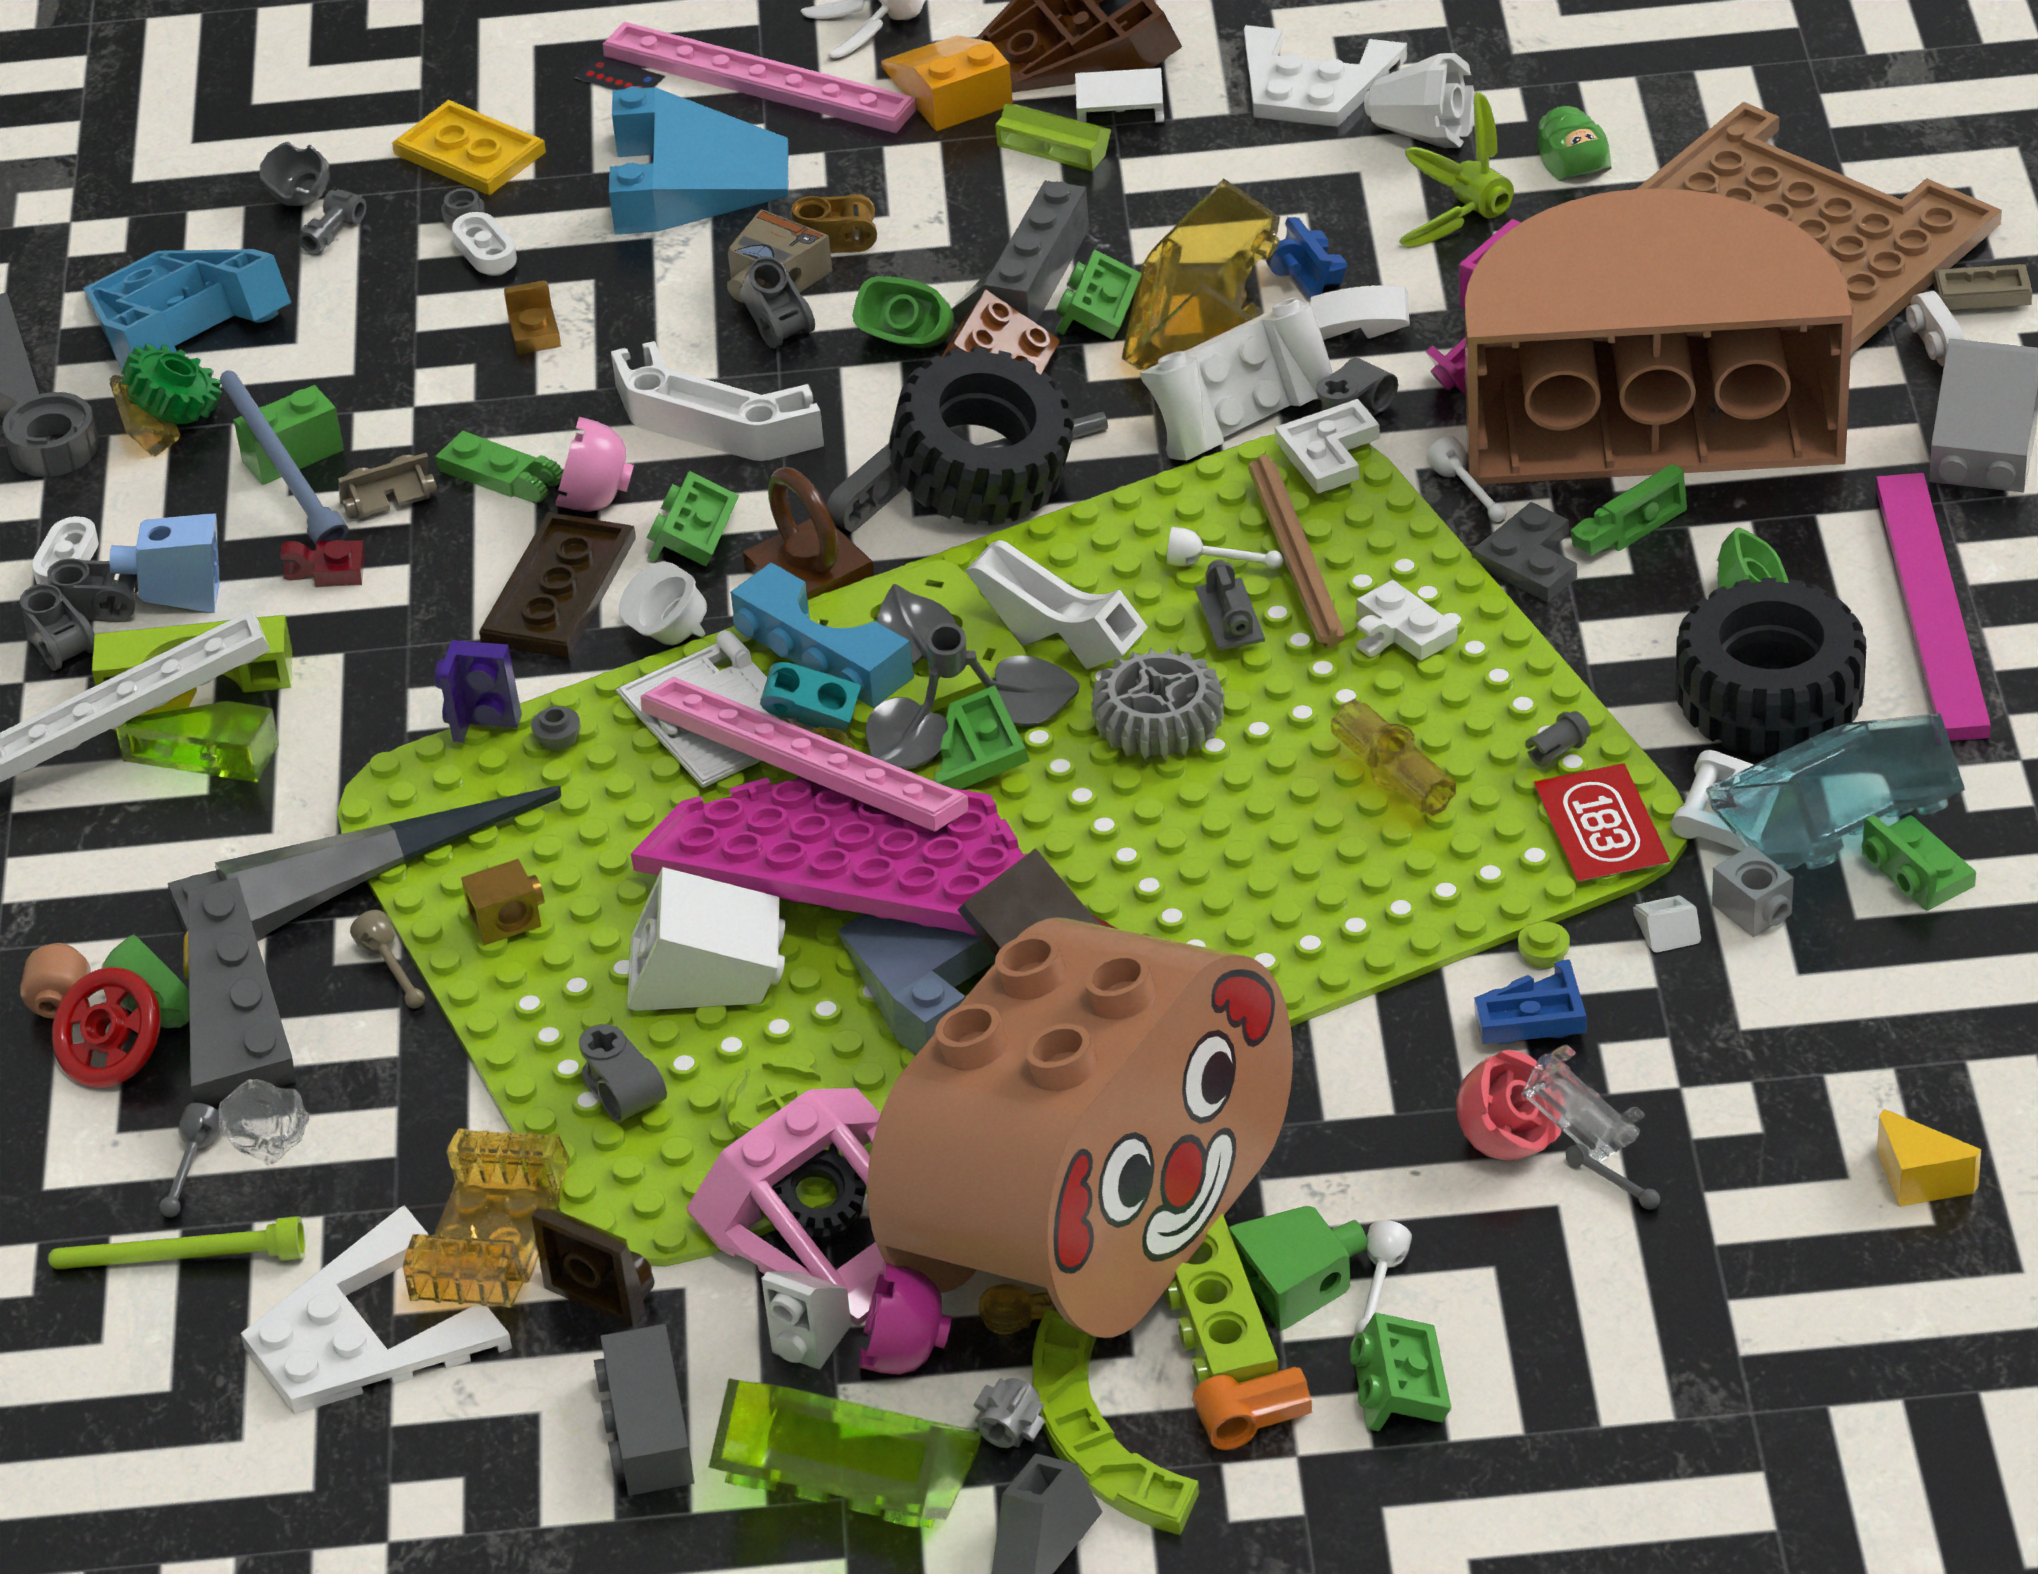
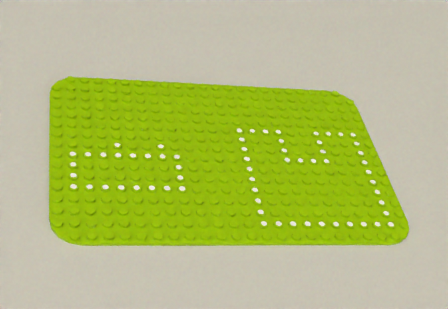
[337,434,1687,1267]

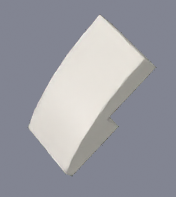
[1311,286,1410,340]

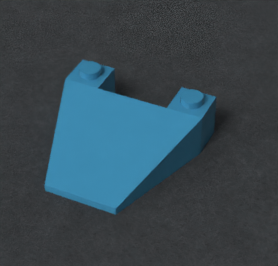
[609,87,789,235]
[84,249,291,371]

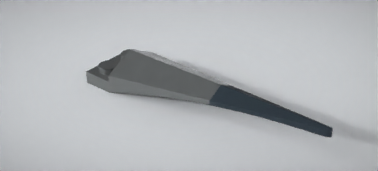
[168,786,561,940]

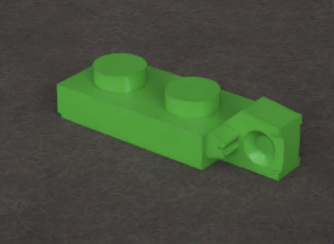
[1571,463,1687,556]

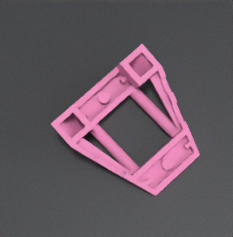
[686,1088,884,1325]

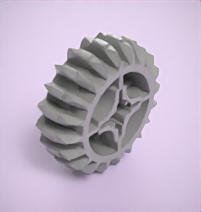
[1091,647,1225,761]

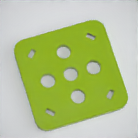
[808,560,1026,733]

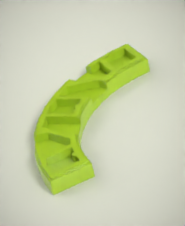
[1032,1309,1199,1535]

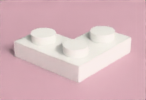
[1275,399,1380,494]

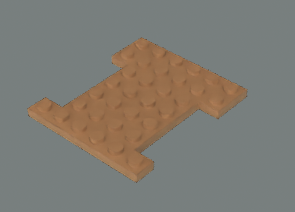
[1636,102,2002,354]

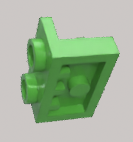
[1055,249,1142,339]
[646,471,739,566]
[1861,815,1976,911]
[1350,1312,1452,1431]

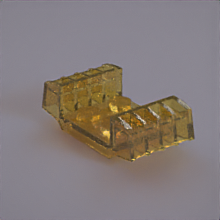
[403,1129,569,1308]

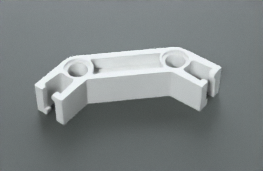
[611,341,824,461]

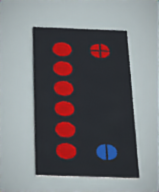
[573,55,666,90]

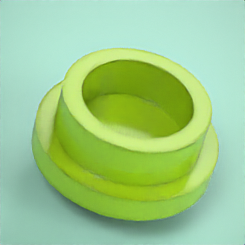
[1518,921,1570,969]

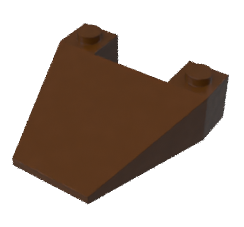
[976,0,1182,93]

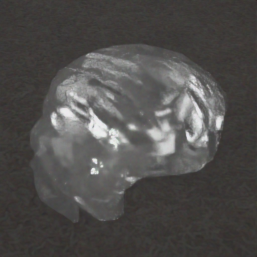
[218,1079,309,1165]

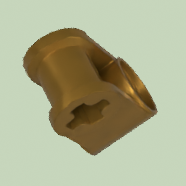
[792,194,877,253]

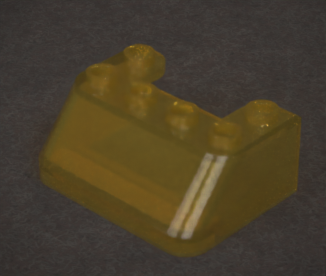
[1122,178,1280,370]

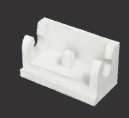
[1075,68,1164,123]

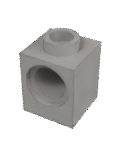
[1712,845,1793,937]

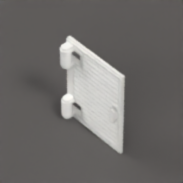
[616,630,817,788]

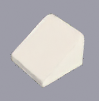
[1633,895,1701,952]

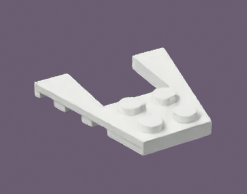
[241,1205,512,1414]

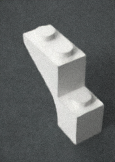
[965,540,1148,670]

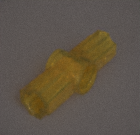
[1331,698,1456,816]

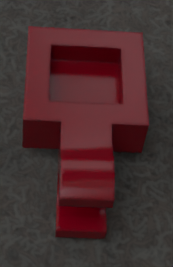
[280,540,365,586]

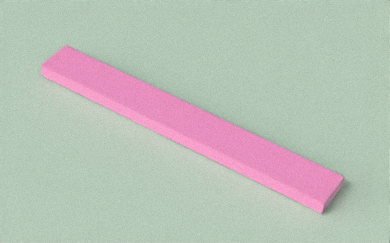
[602,22,917,133]
[640,677,968,831]

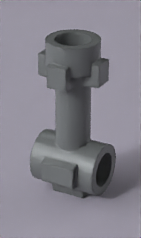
[298,189,366,254]

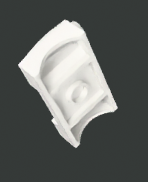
[1140,298,1333,461]

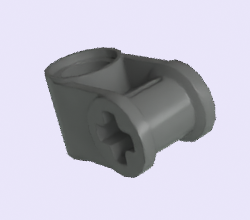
[740,256,815,349]
[1316,358,1398,417]
[47,558,138,622]
[20,584,95,670]
[579,1024,667,1123]

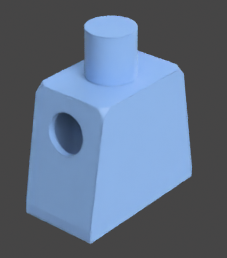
[110,514,220,613]

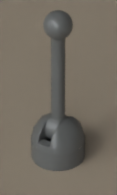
[159,1103,224,1218]

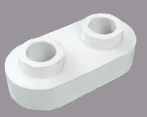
[452,212,517,276]
[1906,291,1964,367]
[32,517,99,584]

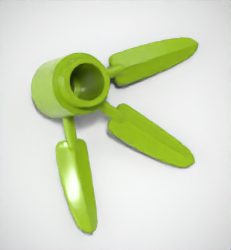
[1399,92,1514,247]

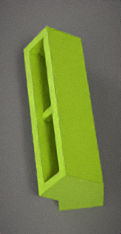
[995,104,1111,171]

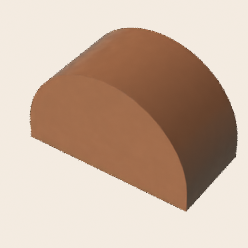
[1465,188,1853,485]

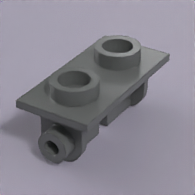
[1195,560,1265,651]

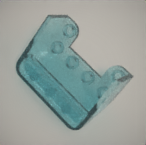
[1706,713,1965,870]

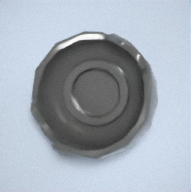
[260,142,330,206]

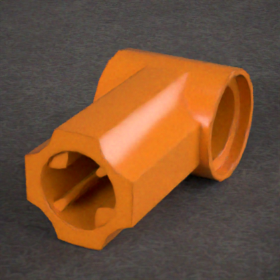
[1192,1367,1312,1450]

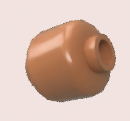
[20,943,91,1019]

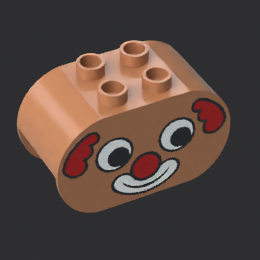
[868,918,1293,1338]

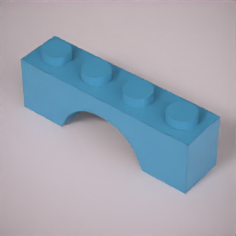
[730,563,914,708]

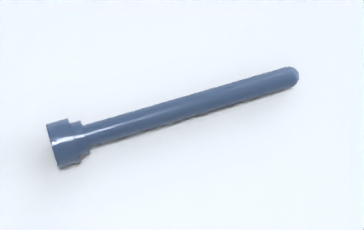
[220,370,349,545]

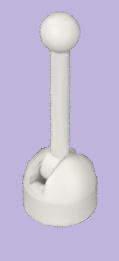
[1426,436,1507,522]
[1167,527,1283,570]
[1355,1220,1412,1334]

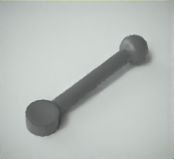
[1566,1144,1660,1210]

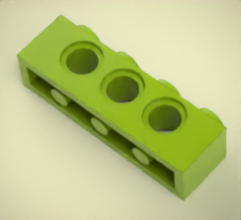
[1164,1213,1278,1386]

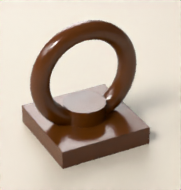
[743,467,874,600]

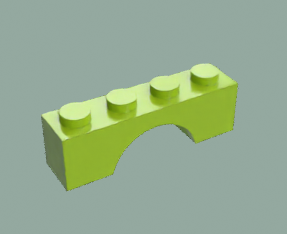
[92,614,292,692]

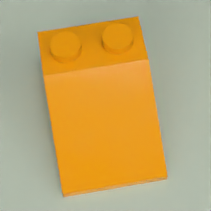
[881,35,1013,131]

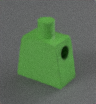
[1229,1205,1368,1331]

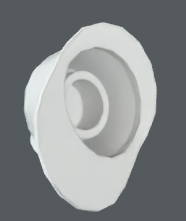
[619,561,707,646]

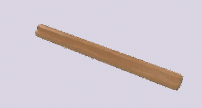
[1248,455,1345,649]

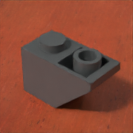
[992,1454,1103,1574]

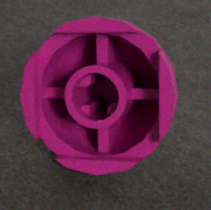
[859,1261,951,1374]

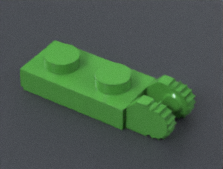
[435,431,563,503]

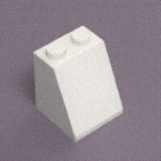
[627,867,785,1011]

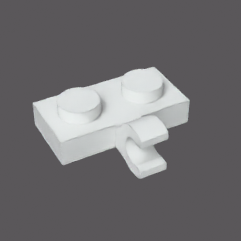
[1356,580,1458,661]

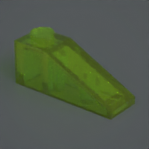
[116,701,279,782]

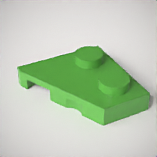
[935,685,1030,789]

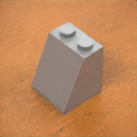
[1929,338,2038,493]

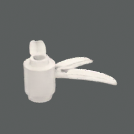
[801,0,925,58]

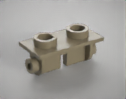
[338,453,437,519]

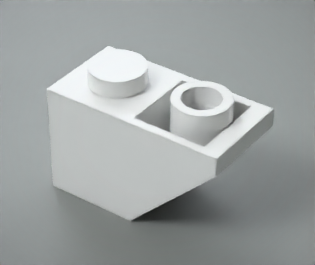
[762,1271,852,1370]

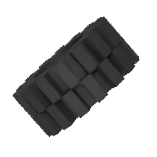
[771,1143,866,1245]

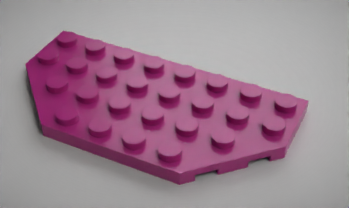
[631,775,1027,936]

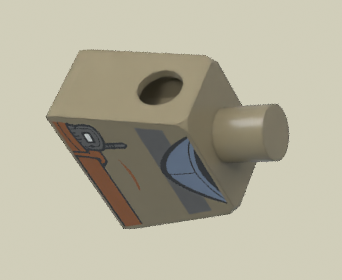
[727,210,832,302]

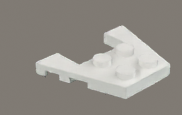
[1244,25,1407,127]

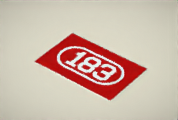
[1533,763,1671,882]

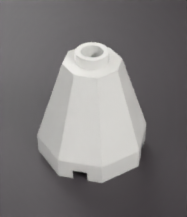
[1364,53,1475,148]

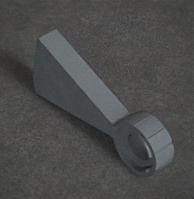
[0,292,99,477]

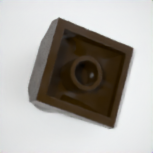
[531,1208,655,1327]

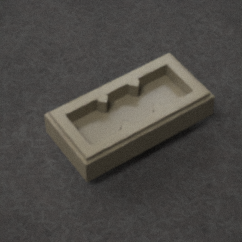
[1934,264,2033,310]

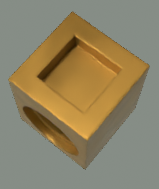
[461,859,545,945]

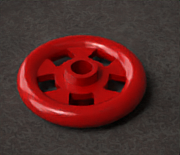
[52,967,161,1088]

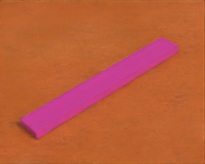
[1876,473,1991,742]

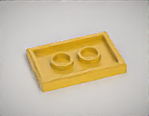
[392,100,546,196]

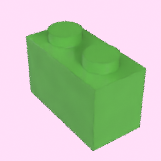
[234,385,344,485]

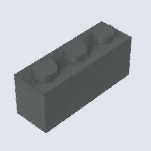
[593,1324,695,1496]

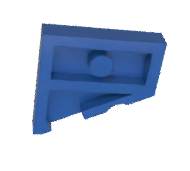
[1474,959,1587,1044]

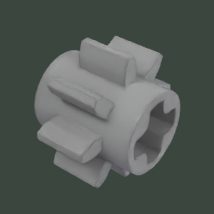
[973,1378,1045,1448]

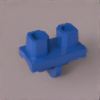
[1266,217,1347,299]

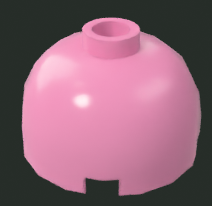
[555,417,634,512]

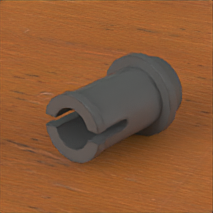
[1525,711,1591,767]

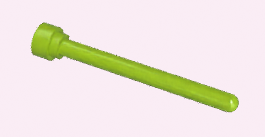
[48,1216,305,1269]

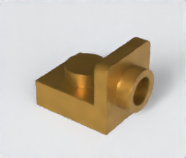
[504,280,561,355]

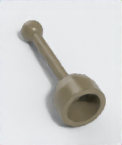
[350,910,425,1009]

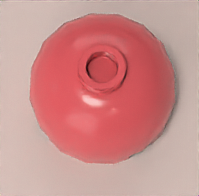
[1456,1050,1564,1161]

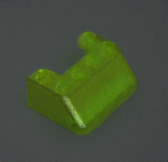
[708,1378,982,1528]

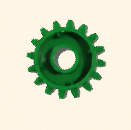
[121,343,222,424]

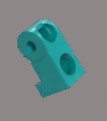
[760,662,861,743]

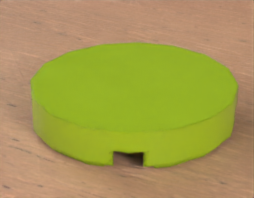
[724,1061,827,1138]

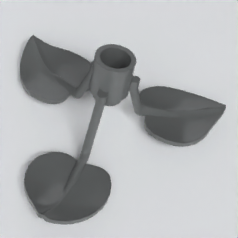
[866,584,1079,770]

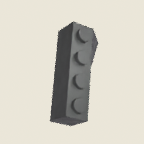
[951,180,1089,324]

